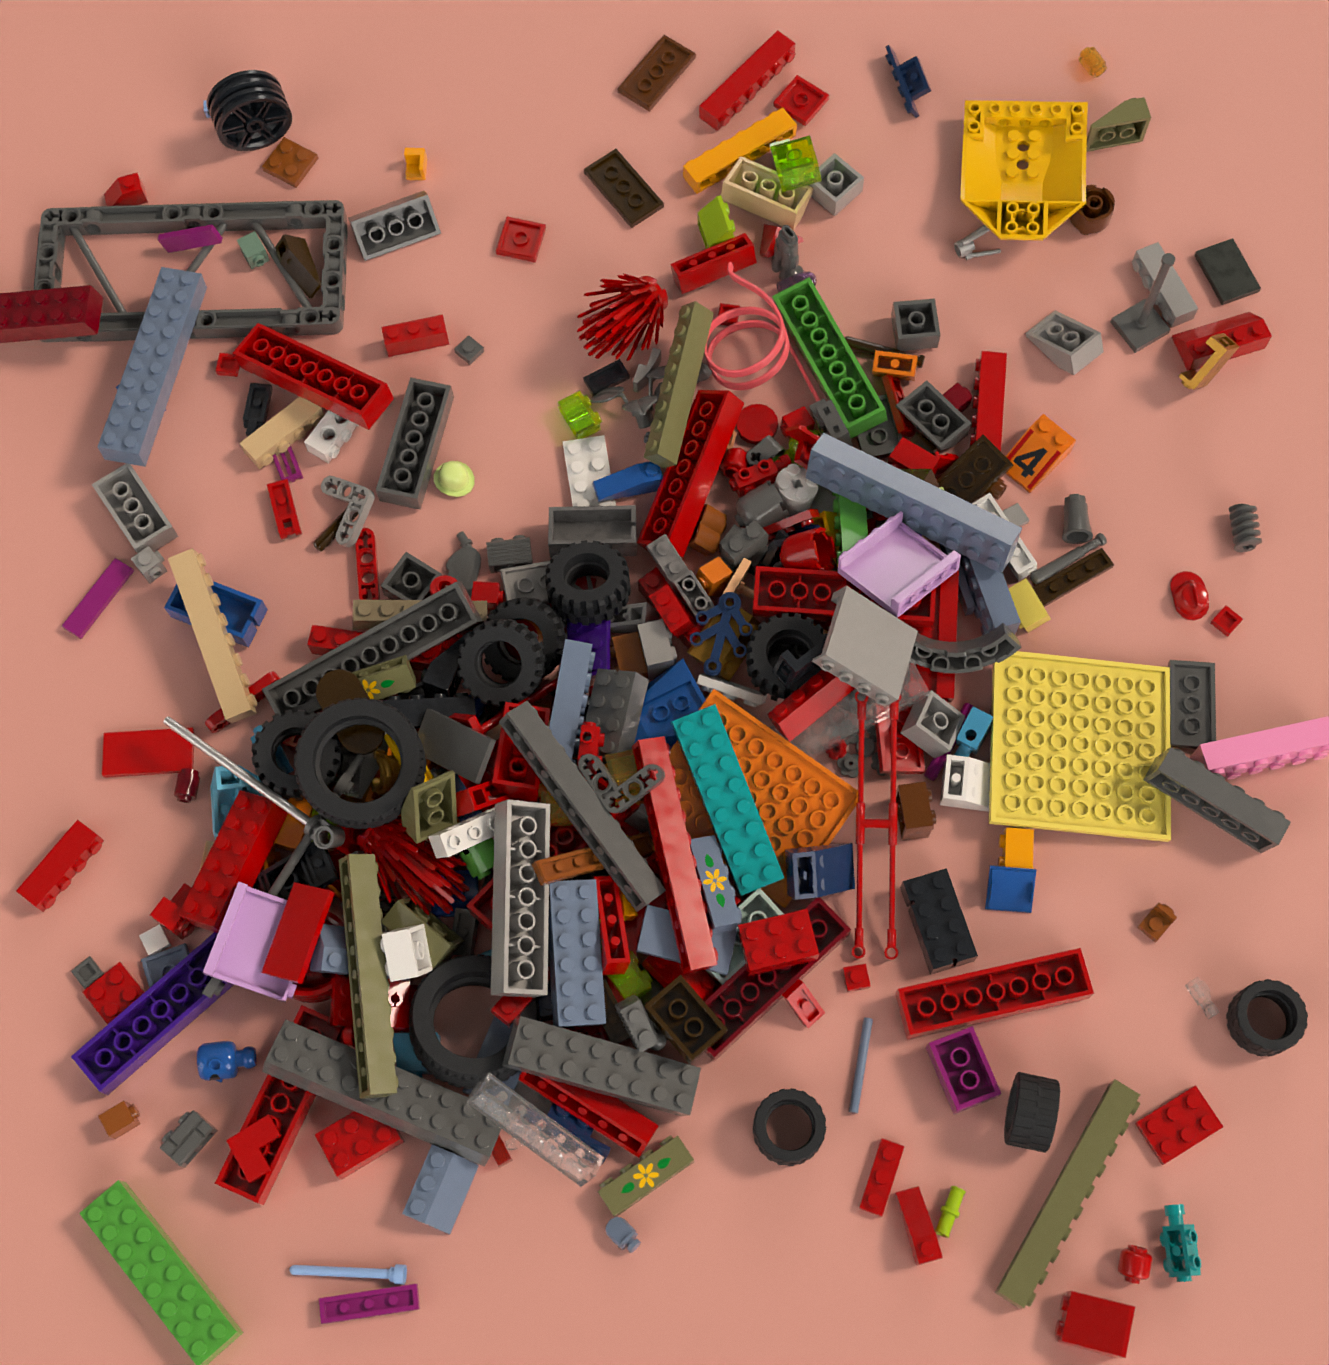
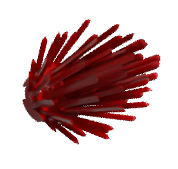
[577,273,668,361]
[357,815,469,915]

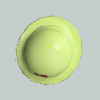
[433,461,475,497]

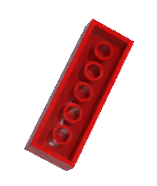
[178,790,288,933]

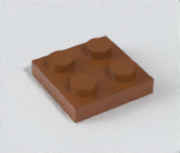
[262,137,319,188]

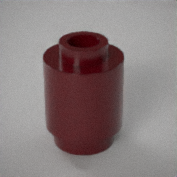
[174,768,200,803]

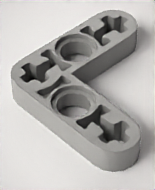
[321,476,375,548]

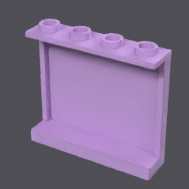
[838,511,961,618]
[203,881,297,1003]

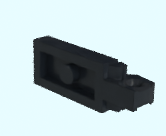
[243,383,273,437]

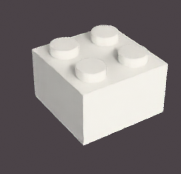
[380,924,433,982]

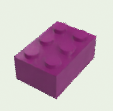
[926,1026,1002,1114]

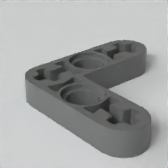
[578,754,665,813]

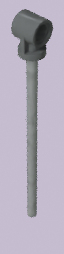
[163,716,345,849]

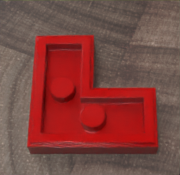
[226,1114,282,1183]

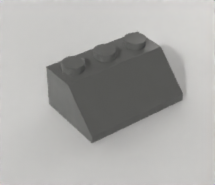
[896,381,971,450]

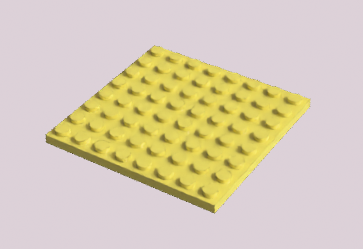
[989,651,1171,842]

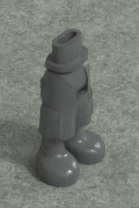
[772,225,804,284]

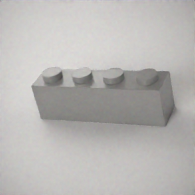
[1132,242,1198,328]

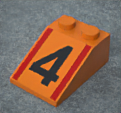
[1006,414,1076,493]

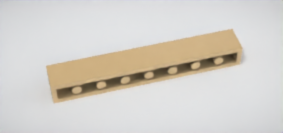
[168,548,257,724]

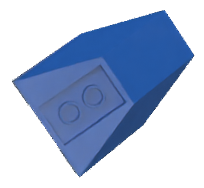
[579,658,706,780]

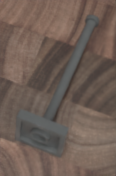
[1111,253,1175,353]

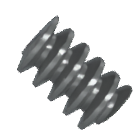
[1228,504,1262,552]

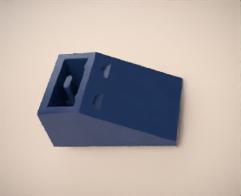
[785,843,855,900]

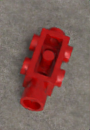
[728,454,792,498]
[577,722,605,781]

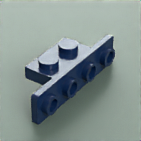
[885,45,931,118]
[518,1103,611,1165]

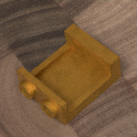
[1178,333,1240,390]

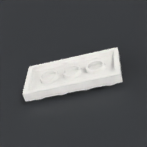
[562,435,616,507]

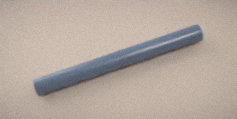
[849,1018,873,1114]

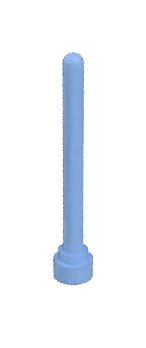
[289,1264,407,1285]

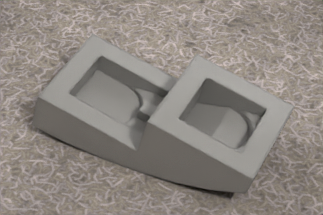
[633,348,661,393]

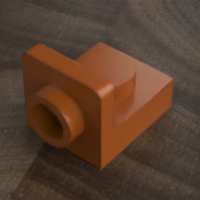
[1137,902,1177,943]

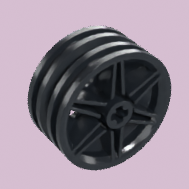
[206,70,292,151]

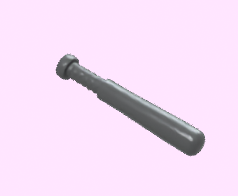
[1030,533,1107,585]

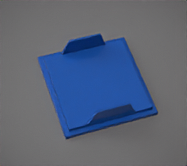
[985,865,1037,913]

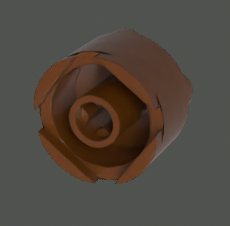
[1070,185,1115,235]

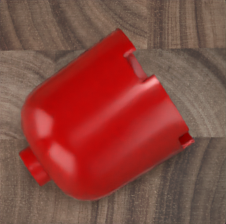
[780,527,836,571]

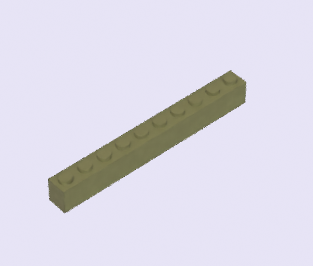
[339,854,399,1099]
[995,1079,1140,1309]

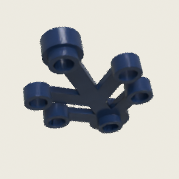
[690,592,753,677]

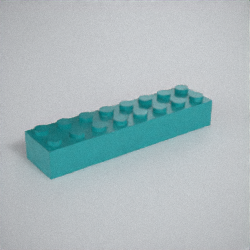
[670,704,784,896]

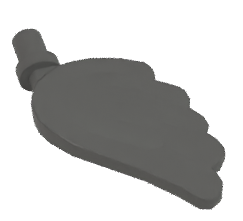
[446,531,481,598]

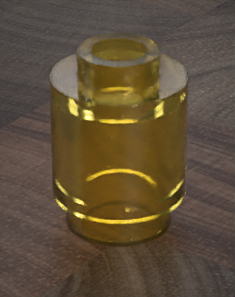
[1078,47,1107,78]

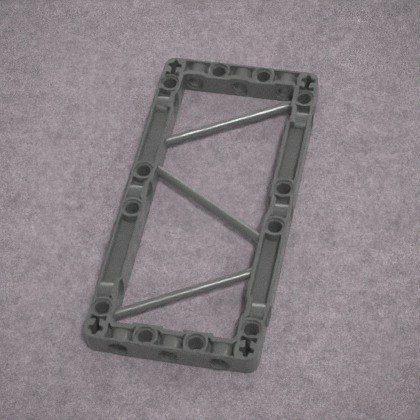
[33,200,348,342]

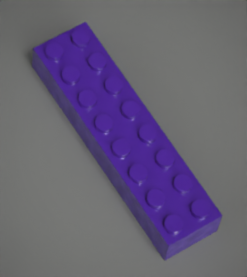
[71,932,234,1095]

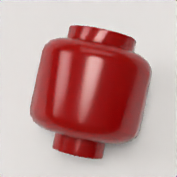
[720,447,749,479]
[1118,1245,1152,1284]

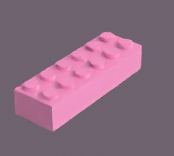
[1190,716,1329,779]

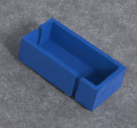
[164,581,268,648]

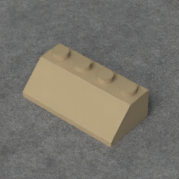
[721,156,814,231]

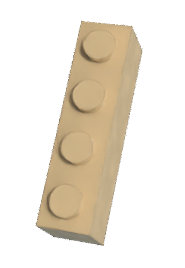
[240,396,324,469]

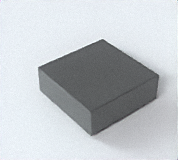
[71,956,104,989]

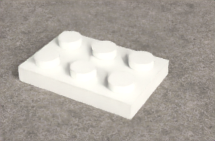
[697,673,768,707]

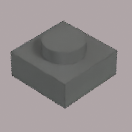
[454,335,484,365]

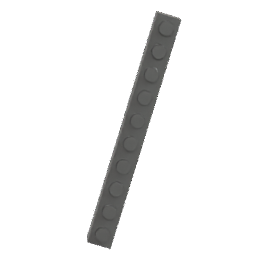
[499,700,666,912]

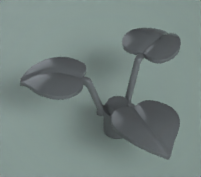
[588,366,666,429]

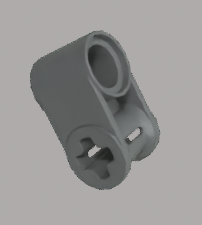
[746,435,785,469]

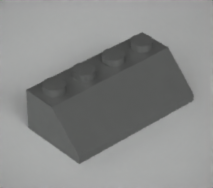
[348,191,441,261]

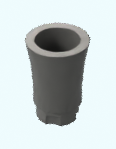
[1062,494,1093,544]

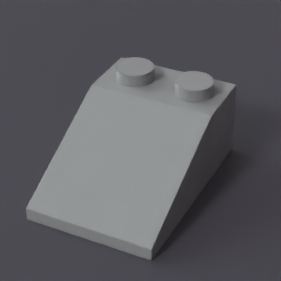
[1026,310,1104,375]

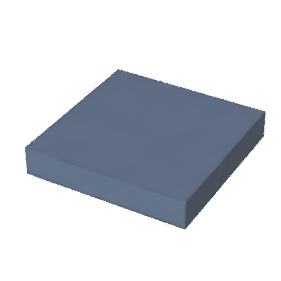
[141,943,189,988]

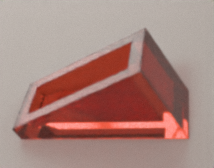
[492,1135,513,1168]

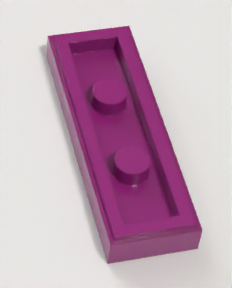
[157,224,223,253]

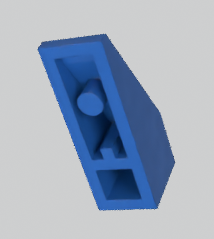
[592,461,663,502]

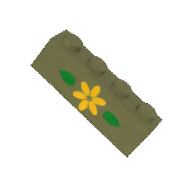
[352,655,416,701]
[598,1136,694,1218]

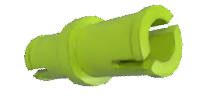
[935,1186,966,1238]

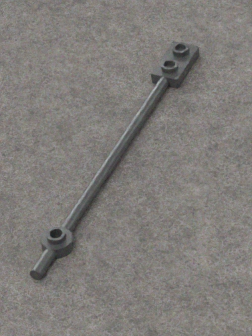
[202,754,365,998]

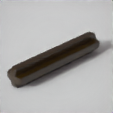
[313,508,359,552]

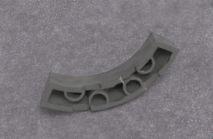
[909,623,1022,673]

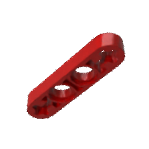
[355,528,380,600]
[205,671,281,733]

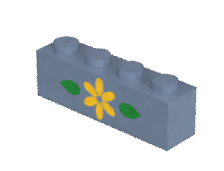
[690,835,742,934]

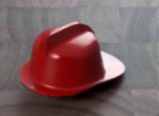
[1170,571,1209,620]

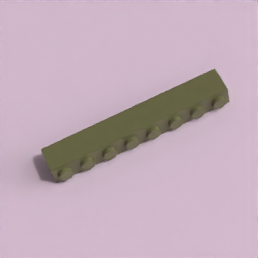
[644,301,714,468]

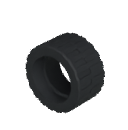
[1226,979,1308,1057]
[1004,1072,1060,1153]
[753,1088,827,1166]

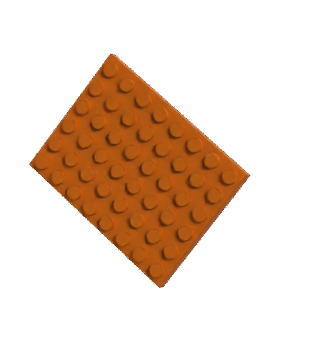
[636,689,858,908]

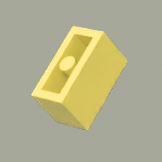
[1008,578,1051,633]

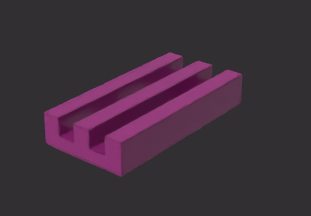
[273,443,303,482]

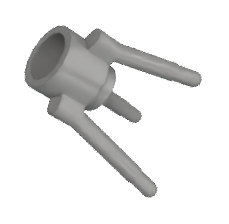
[954,225,1001,260]

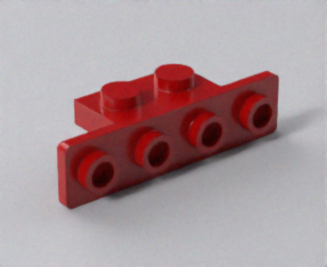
[785,424,820,470]

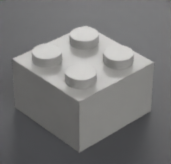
[806,153,864,216]
[637,619,677,680]
[901,690,965,758]

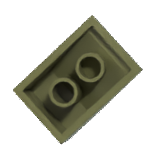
[1086,97,1151,152]
[401,770,457,844]

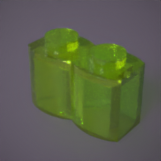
[558,390,602,439]

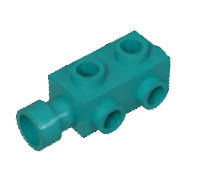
[1160,1204,1201,1282]

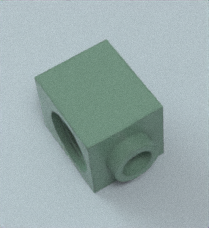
[237,231,270,269]

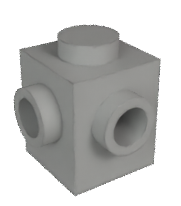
[131,546,167,584]

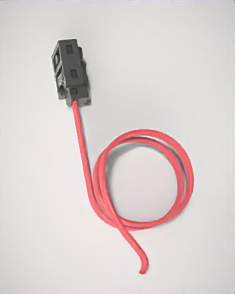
[704,262,853,447]

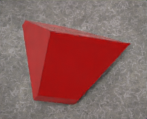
[760,224,804,258]

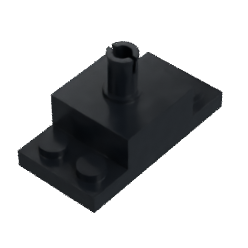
[252,841,340,900]

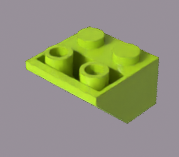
[697,195,735,249]

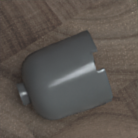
[734,480,790,528]

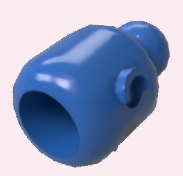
[197,1041,257,1083]

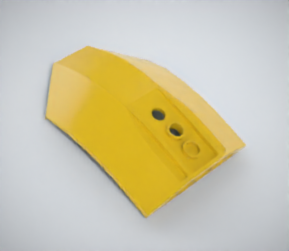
[960,100,1088,241]

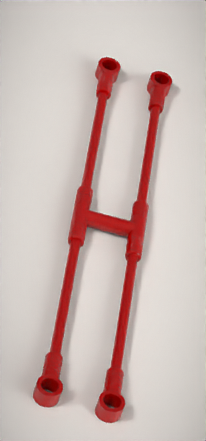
[851,691,901,960]

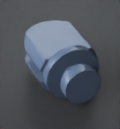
[606,1217,641,1253]

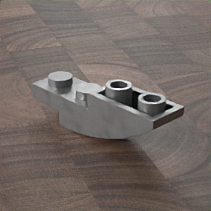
[646,534,715,618]

